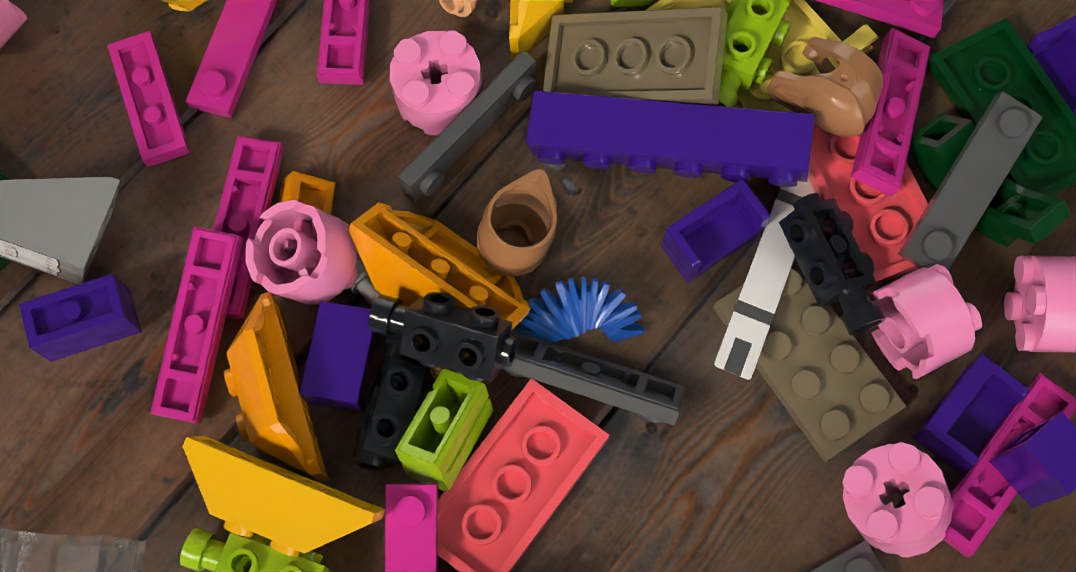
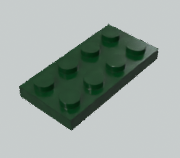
[927,18,1076,197]

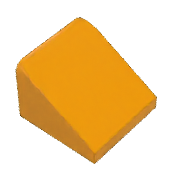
[278,171,336,214]

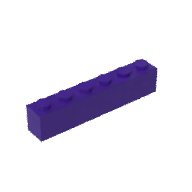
[526,91,815,187]

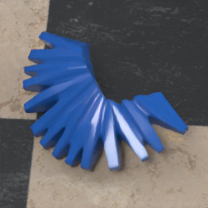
[515,277,645,342]

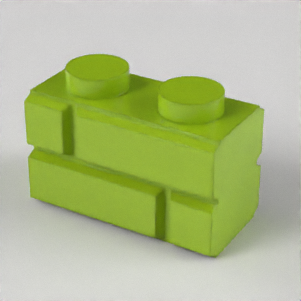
[395,369,494,492]

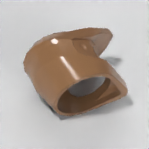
[767,37,884,137]
[477,169,557,277]

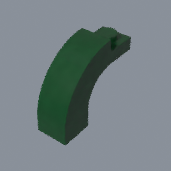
[910,113,1071,247]

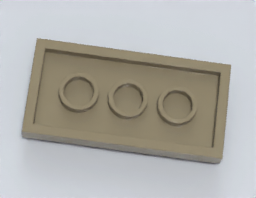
[543,7,728,105]
[713,258,907,463]

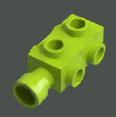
[706,0,792,108]
[180,527,333,572]

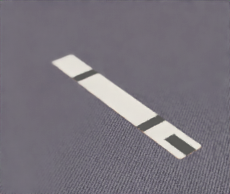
[714,179,815,380]

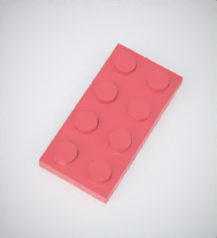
[808,124,928,289]
[438,379,610,572]

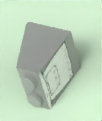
[0,177,120,284]

